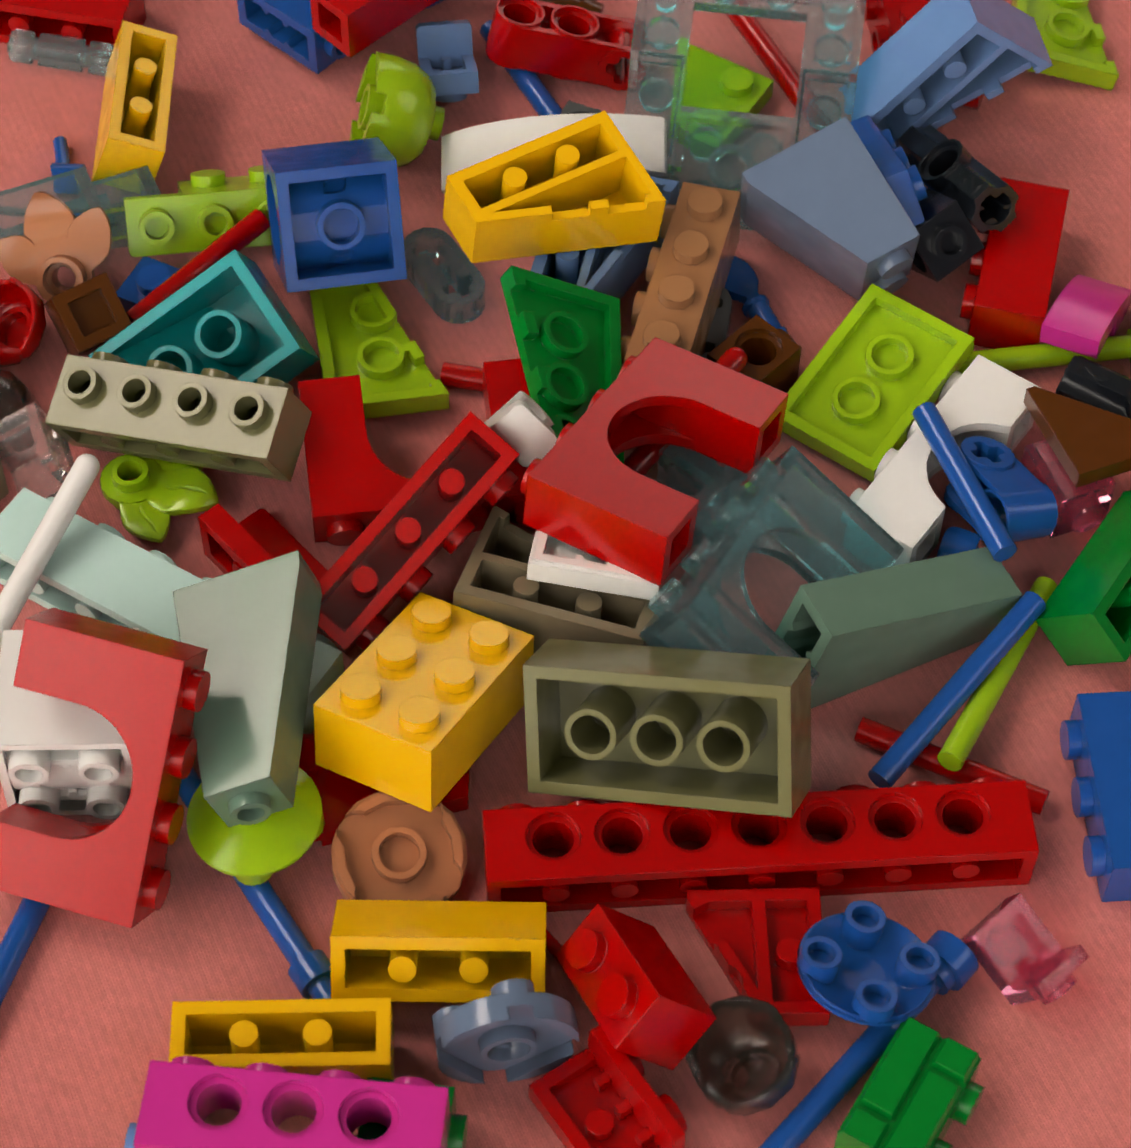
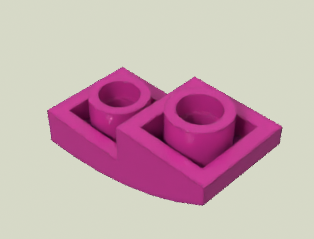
[1039,274,1131,359]

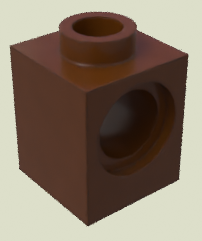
[44,272,132,356]
[707,314,802,393]

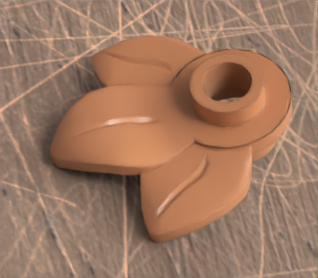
[0,191,112,301]

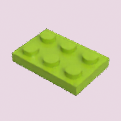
[782,283,974,482]

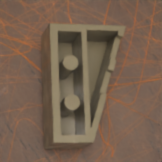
[453,506,661,653]

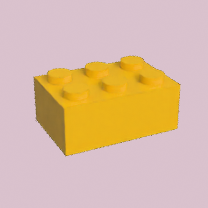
[313,592,534,812]

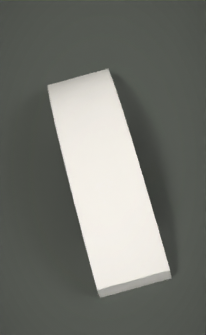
[441,113,667,194]

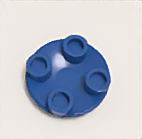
[797,900,940,1026]

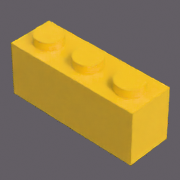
[91,20,178,196]
[330,899,546,1003]
[169,998,394,1080]

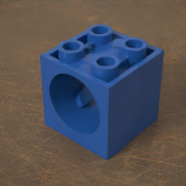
[261,137,407,293]

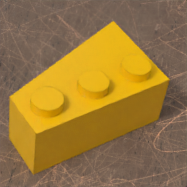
[443,110,666,263]

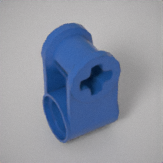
[944,436,1058,542]

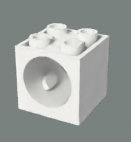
[0,628,139,819]

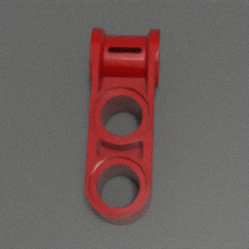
[485,0,648,91]

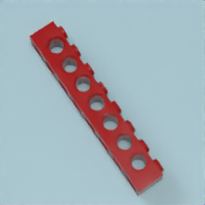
[482,777,1039,912]

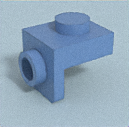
[416,19,480,103]

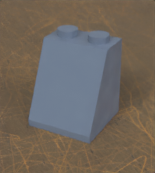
[740,116,920,301]

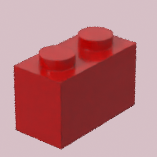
[555,903,717,1071]

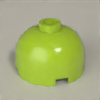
[349,51,445,167]

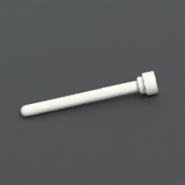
[0,454,100,648]

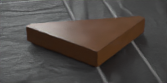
[1023,386,1131,488]

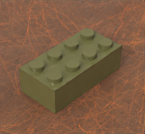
[523,638,811,818]

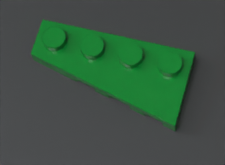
[500,265,624,464]

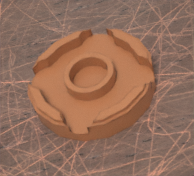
[331,791,467,901]

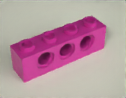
[133,1056,450,1148]

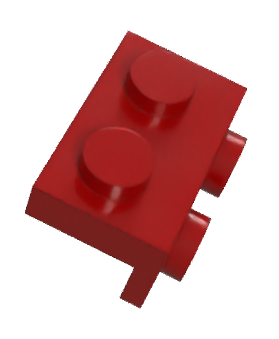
[529,1025,688,1148]

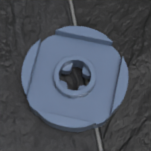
[432,978,579,1083]

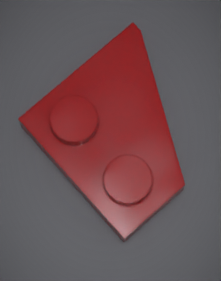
[685,887,831,1027]

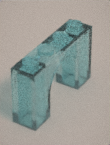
[639,445,904,687]

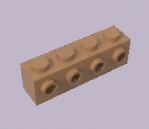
[621,182,741,366]

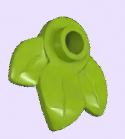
[100,454,219,543]

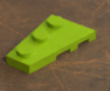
[1011,0,1119,91]
[309,282,450,419]

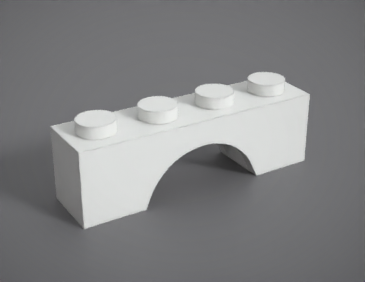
[841,354,1041,569]

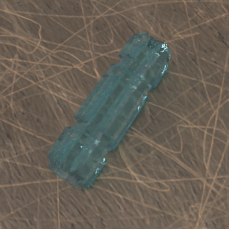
[7,29,114,76]

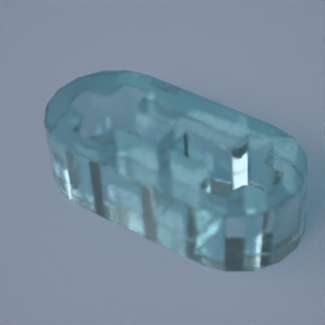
[404,227,485,324]

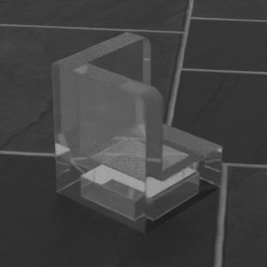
[0,402,74,498]

